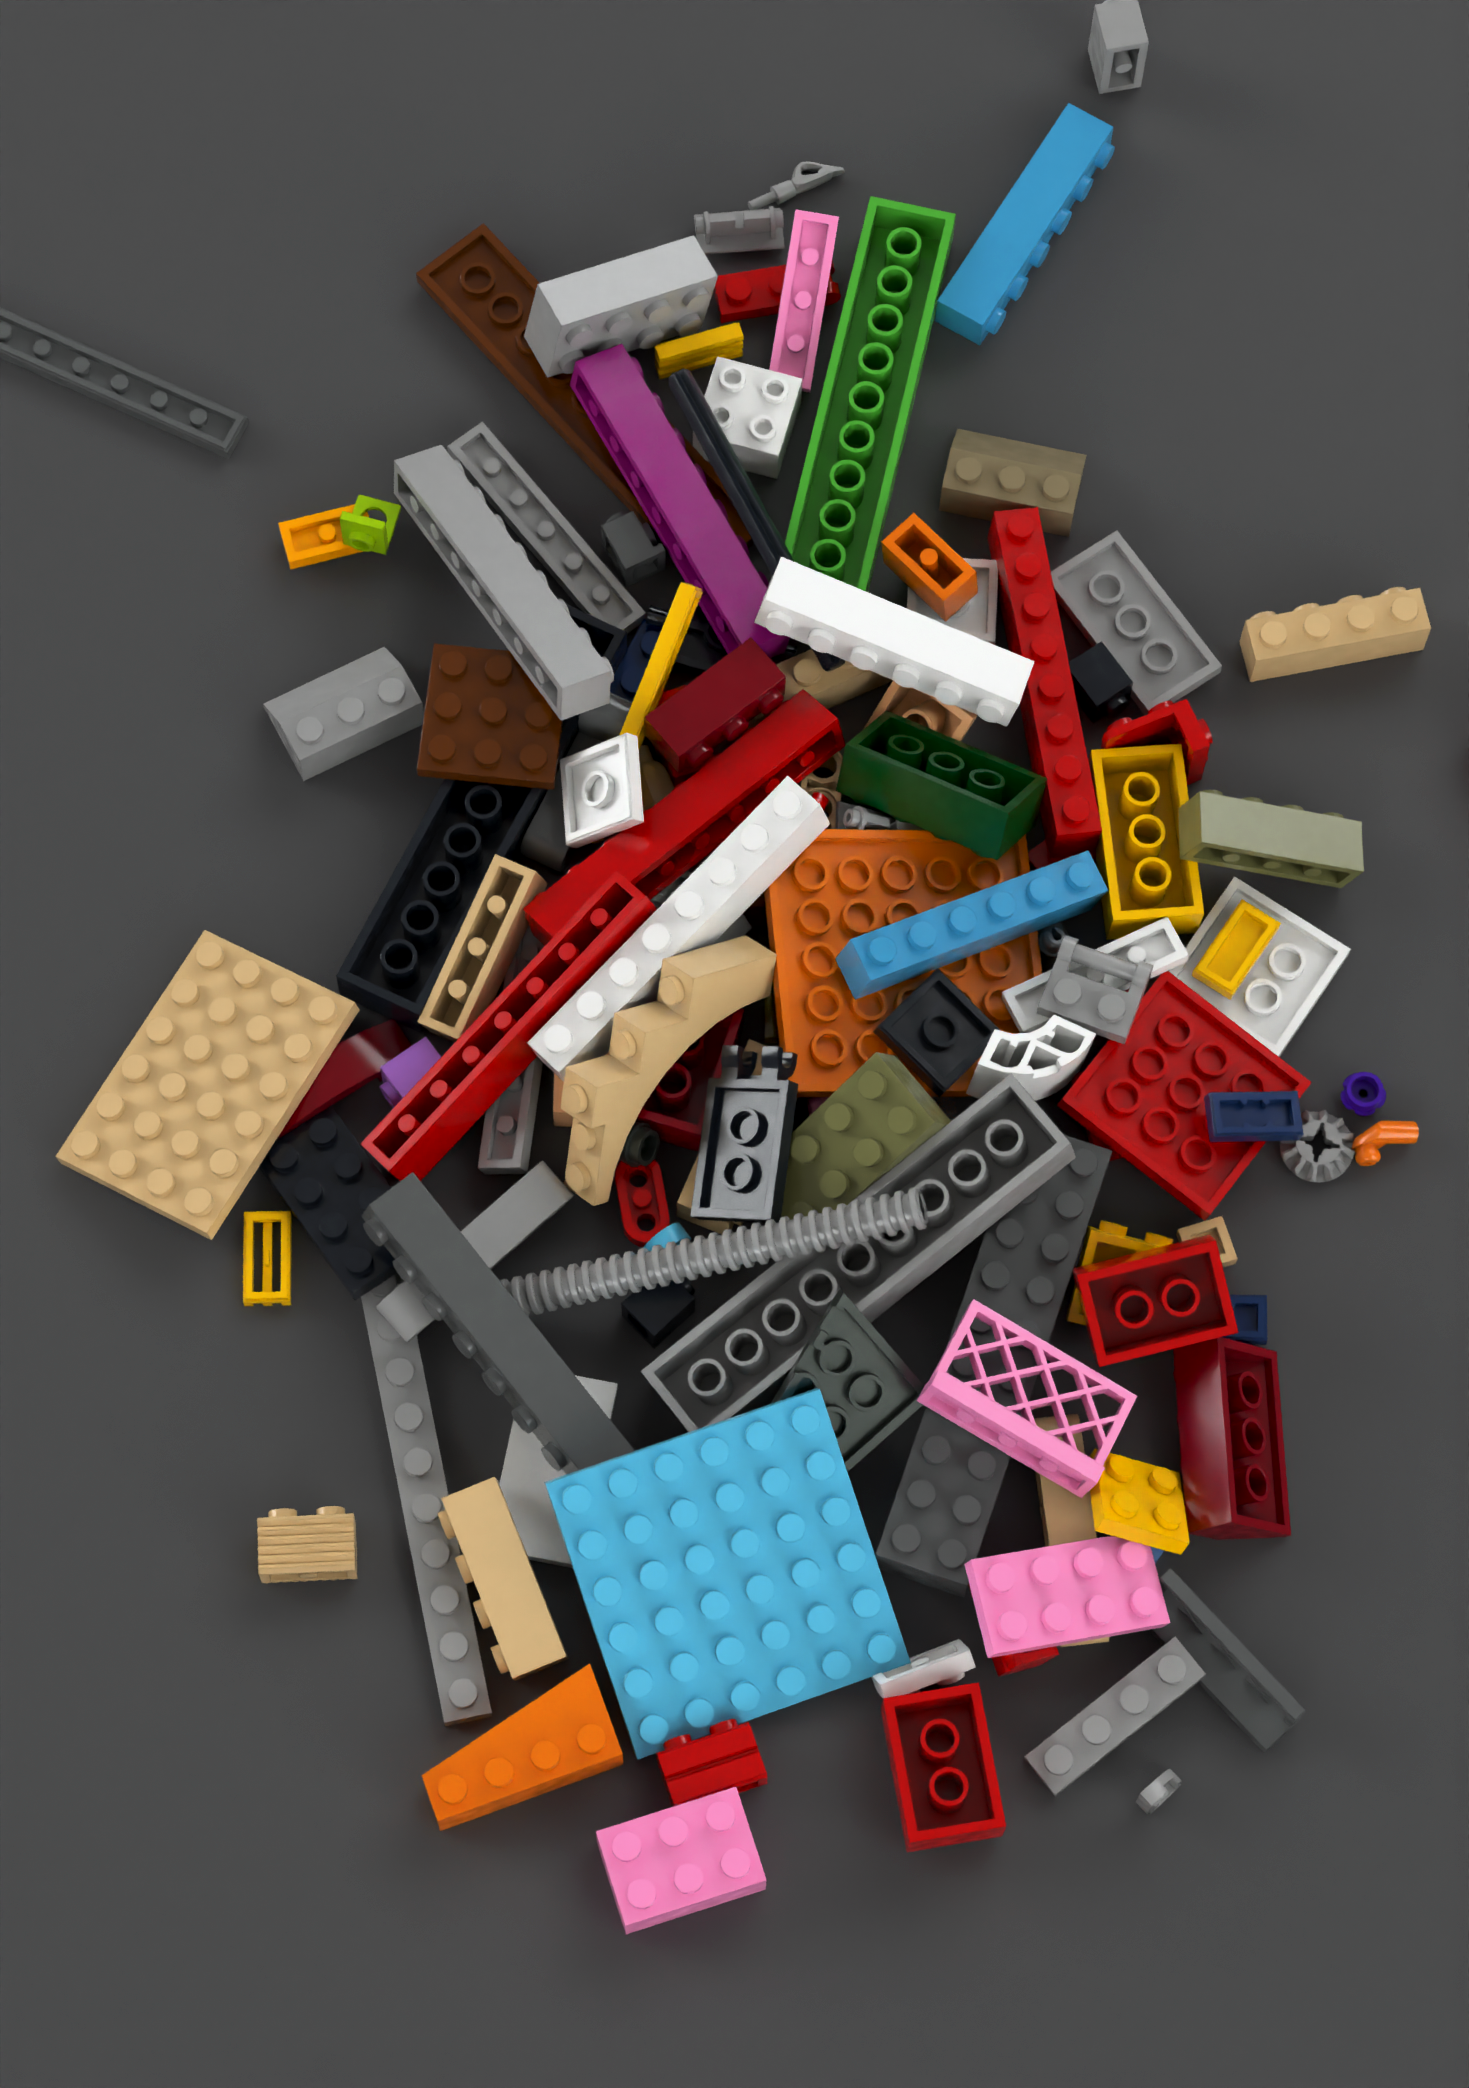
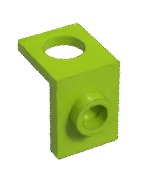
[340,495,401,555]

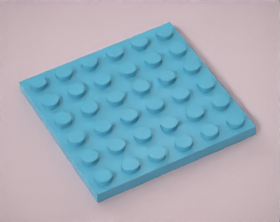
[544,1388,911,1759]

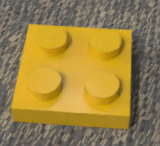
[1089,1449,1190,1555]

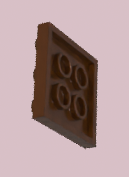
[417,643,563,790]

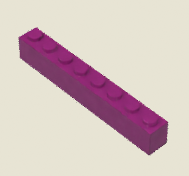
[570,344,790,658]

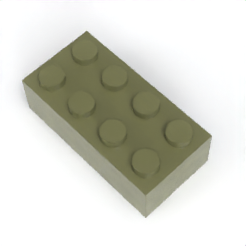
[781,1052,951,1220]

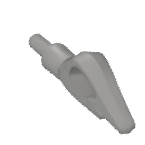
[748,161,845,210]

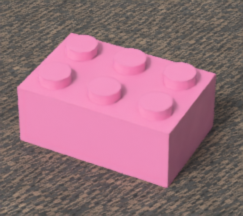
[596,1787,767,1934]

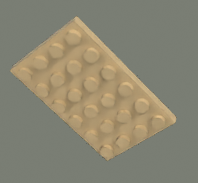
[56,930,359,1240]

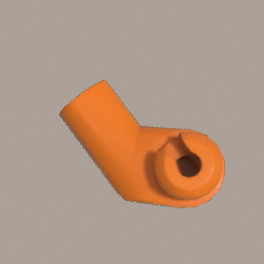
[1352,1121,1419,1166]

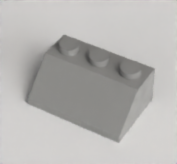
[263,647,424,781]

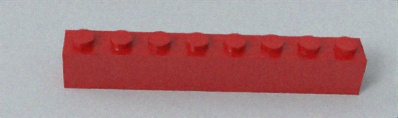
[987,507,1102,858]
[523,689,846,946]
[360,870,658,1181]

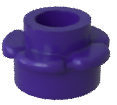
[1340,1072,1386,1116]

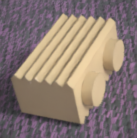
[257,1506,357,1584]

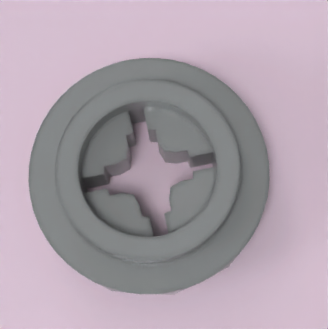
[1280,1110,1355,1183]

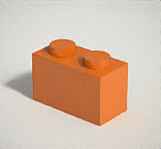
[881,513,978,622]

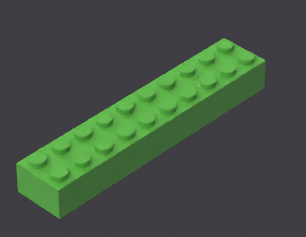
[785,196,956,592]

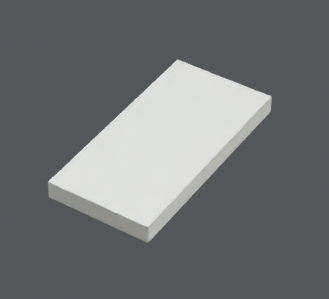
[499,1375,618,1568]

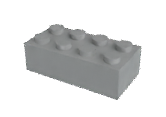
[524,235,718,378]

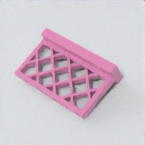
[917,1299,1137,1498]

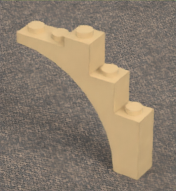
[560,935,777,1206]

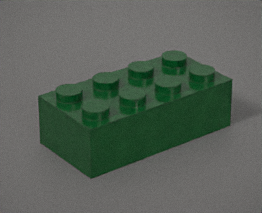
[836,710,1047,860]

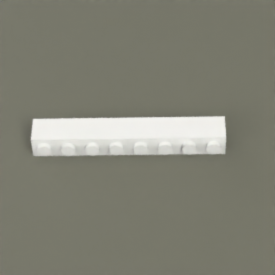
[527,776,830,1081]

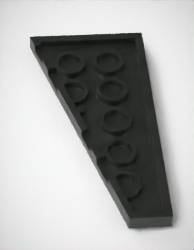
[771,1289,924,1472]

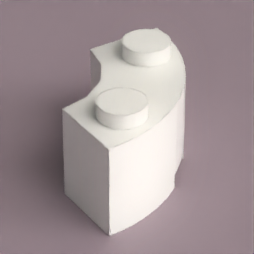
[966,1015,1096,1101]

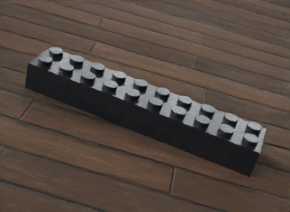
[336,604,627,1033]

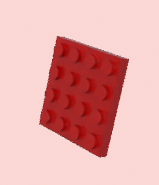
[1057,971,1312,1221]

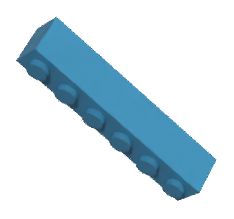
[935,103,1115,346]
[835,850,1108,1000]

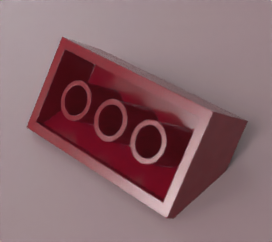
[1173,1337,1291,1540]

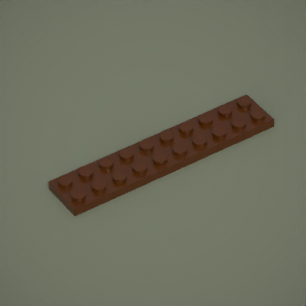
[416,223,754,549]

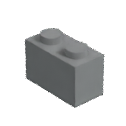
[1088,0,1149,94]

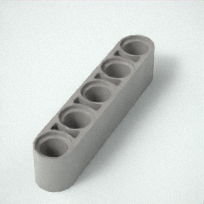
[376,1161,574,1343]

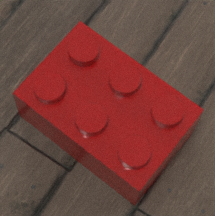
[1072,1234,1239,1367]
[881,1682,1006,1852]

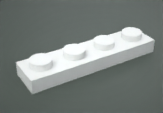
[1002,917,1189,1033]

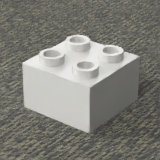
[693,356,802,479]

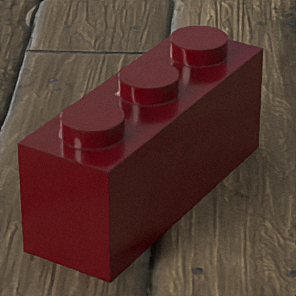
[644,637,786,774]

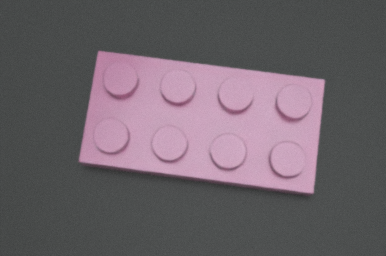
[964,1536,1170,1658]

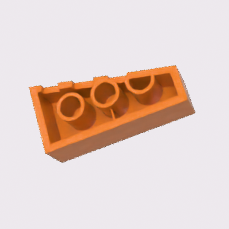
[422,1663,623,1831]

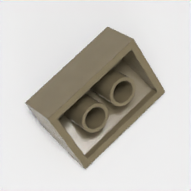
[939,429,1087,537]

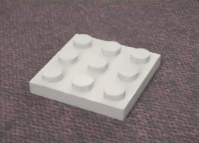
[1169,876,1351,1057]

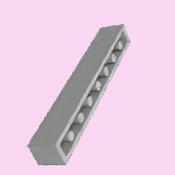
[394,445,614,720]

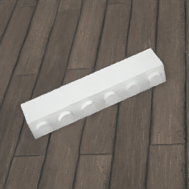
[754,557,1035,727]

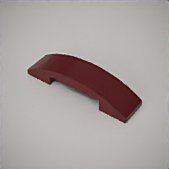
[276,1019,412,1140]

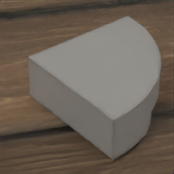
[1136,1768,1182,1814]

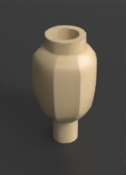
[639,745,674,811]

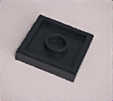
[873,968,1001,1098]

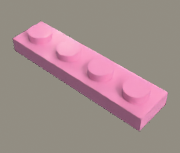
[769,210,839,393]

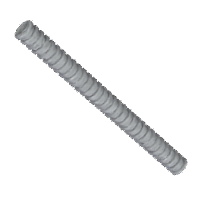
[499,1187,928,1317]

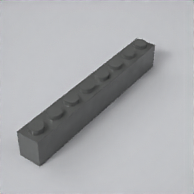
[361,1172,635,1475]

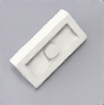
[872,1639,976,1698]

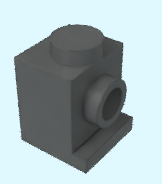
[601,511,666,587]

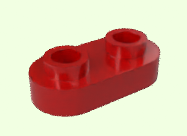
[615,1159,670,1247]

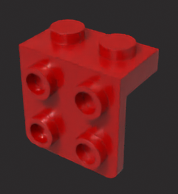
[1101,699,1212,785]

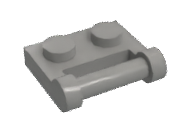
[1037,935,1153,1044]

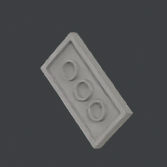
[1051,530,1222,715]

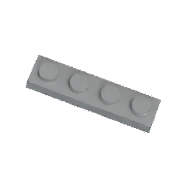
[1024,1636,1206,1796]

